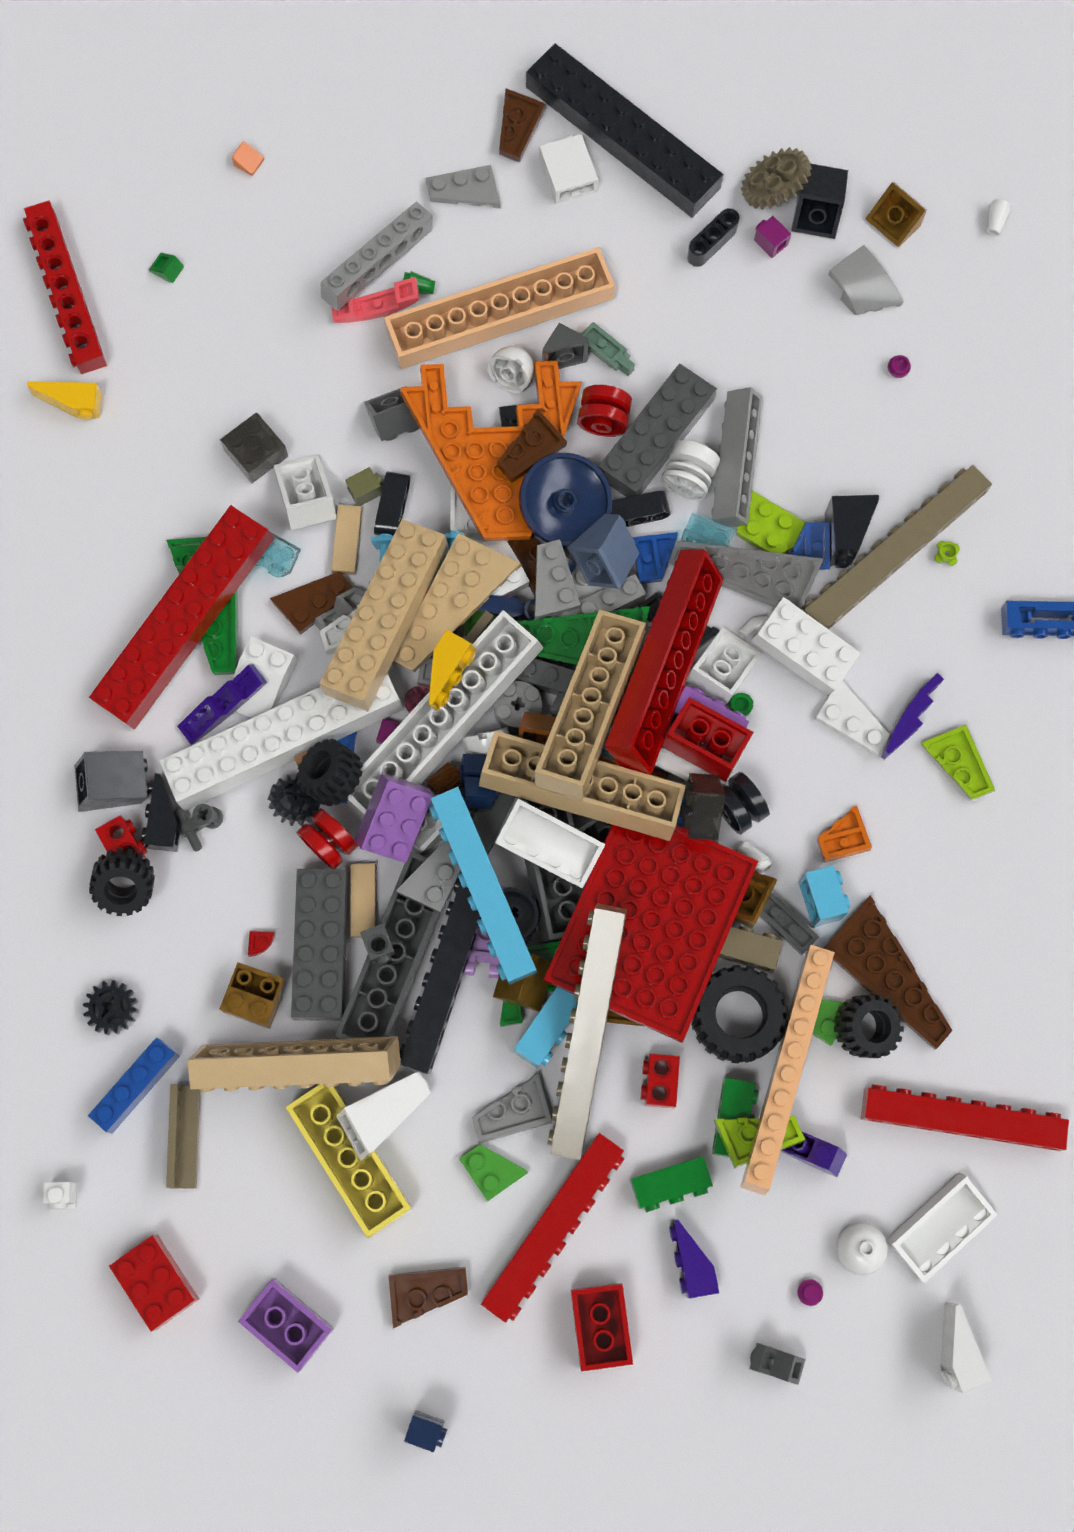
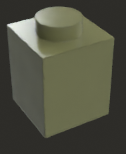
[345,467,383,506]

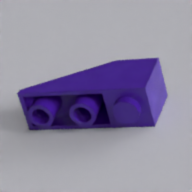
[781,1132,847,1177]
[669,1219,719,1299]

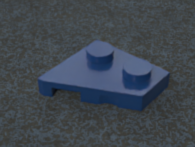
[790,522,830,570]
[633,532,678,584]

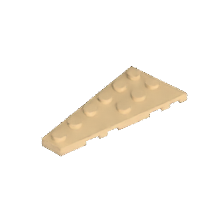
[393,533,522,672]

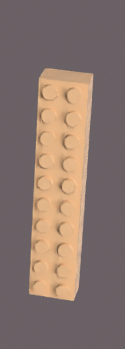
[384,247,615,369]

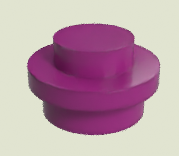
[888,355,911,378]
[797,1279,823,1306]

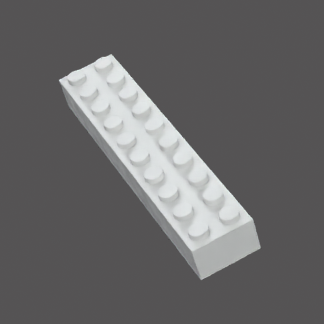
[348,610,544,815]
[159,674,404,811]

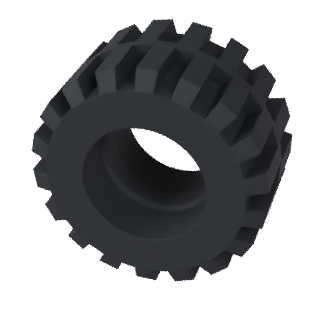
[296,739,363,806]
[89,848,155,916]
[834,995,904,1058]

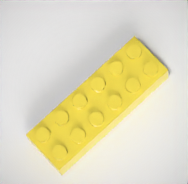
[285,1084,412,1238]

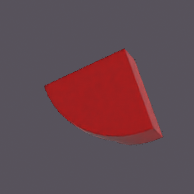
[248,931,275,957]

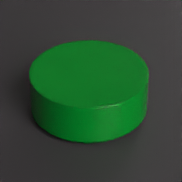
[729,693,753,716]

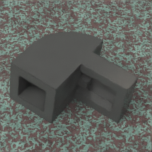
[749,1343,806,1385]

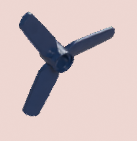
[478,557,576,667]

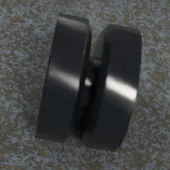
[710,772,770,835]
[486,887,539,944]

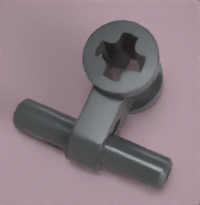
[175,804,223,852]

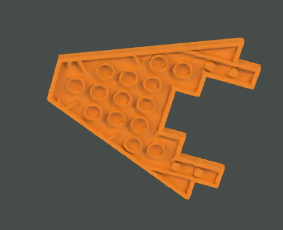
[400,361,582,541]

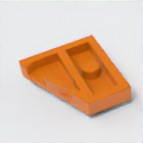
[817,806,872,863]

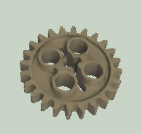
[741,147,812,210]

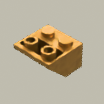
[219,962,285,1029]

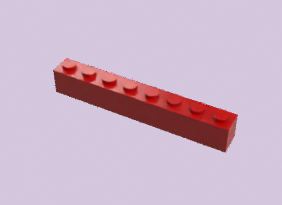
[861,1084,1069,1151]
[480,1133,625,1323]

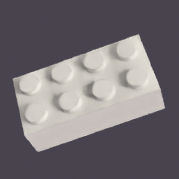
[750,597,860,696]

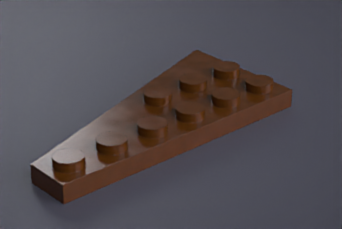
[823,895,953,1050]

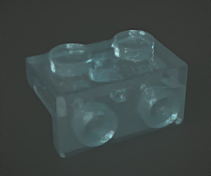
[681,513,735,547]
[255,532,301,577]

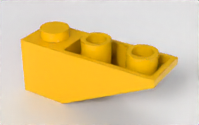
[429,629,476,711]

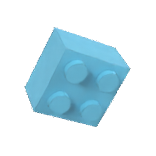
[798,865,850,928]

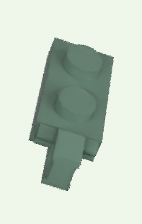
[581,322,635,376]

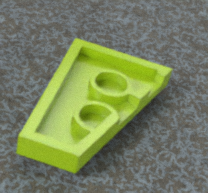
[714,1116,805,1169]

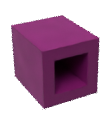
[754,216,791,258]

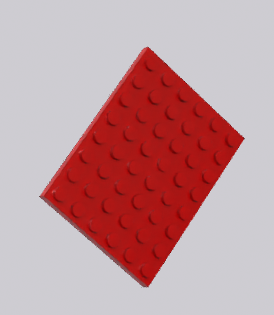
[543,825,759,1043]

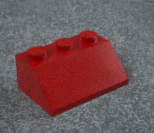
[662,697,754,782]

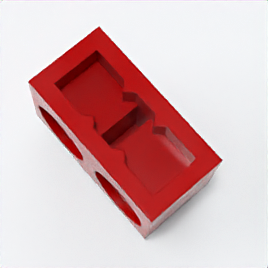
[95,815,148,859]
[640,1054,680,1109]

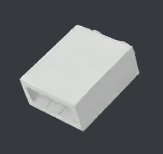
[539,134,599,203]

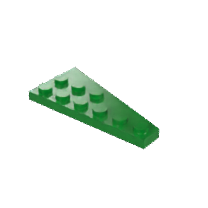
[166,537,238,675]
[517,606,650,676]

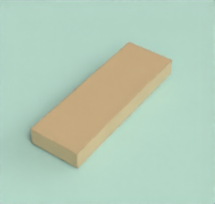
[331,505,362,575]
[350,863,376,938]

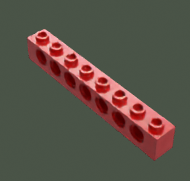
[23,200,107,374]

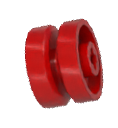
[577,385,632,437]
[296,808,358,869]

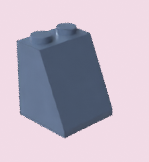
[568,514,640,589]

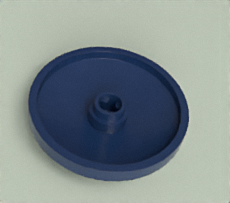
[519,453,612,547]

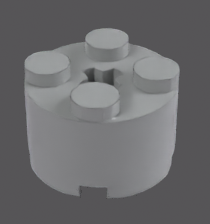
[494,681,542,735]

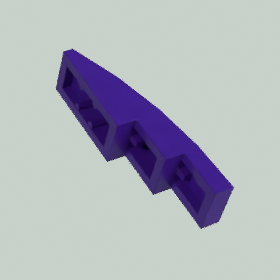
[177,664,267,745]
[881,672,944,760]

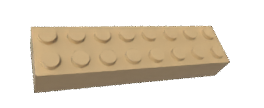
[319,519,449,712]
[535,609,646,801]
[479,731,686,841]
[187,1036,401,1092]

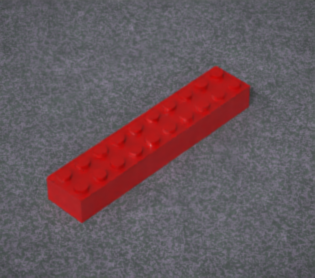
[89,505,275,730]
[605,549,724,775]

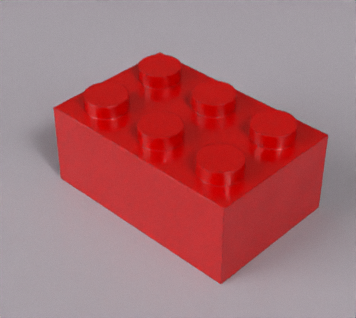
[109,1235,200,1332]
[570,1283,633,1372]

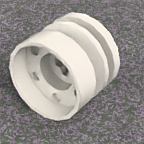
[661,440,720,500]

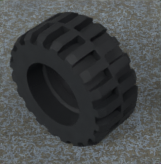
[691,965,789,1064]

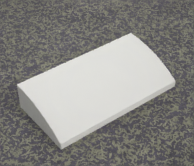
[494,798,605,889]
[886,1173,997,1283]

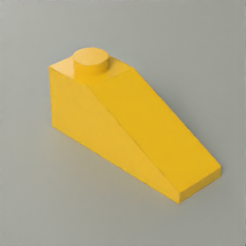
[27,381,101,420]

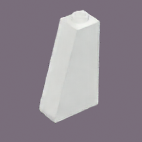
[336,1071,431,1161]

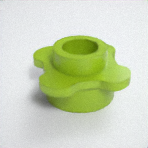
[934,541,960,566]

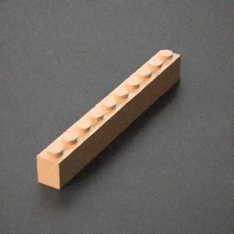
[740,945,835,1196]

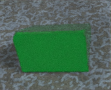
[149,253,184,283]

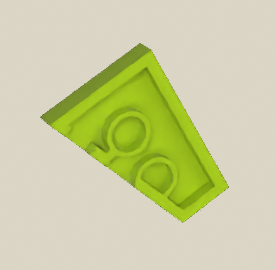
[921,725,995,800]

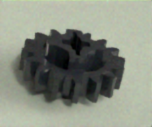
[267,775,321,826]
[83,980,139,1035]

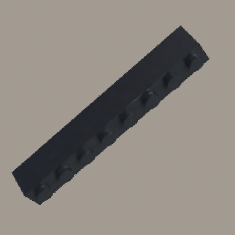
[399,878,481,1074]

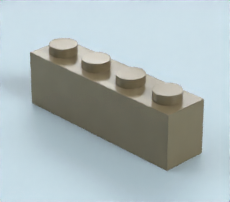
[718,926,783,973]

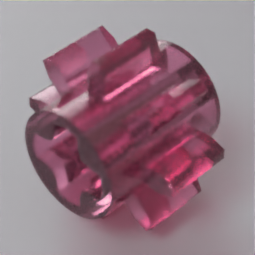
[404,686,430,713]

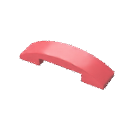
[331,277,420,323]

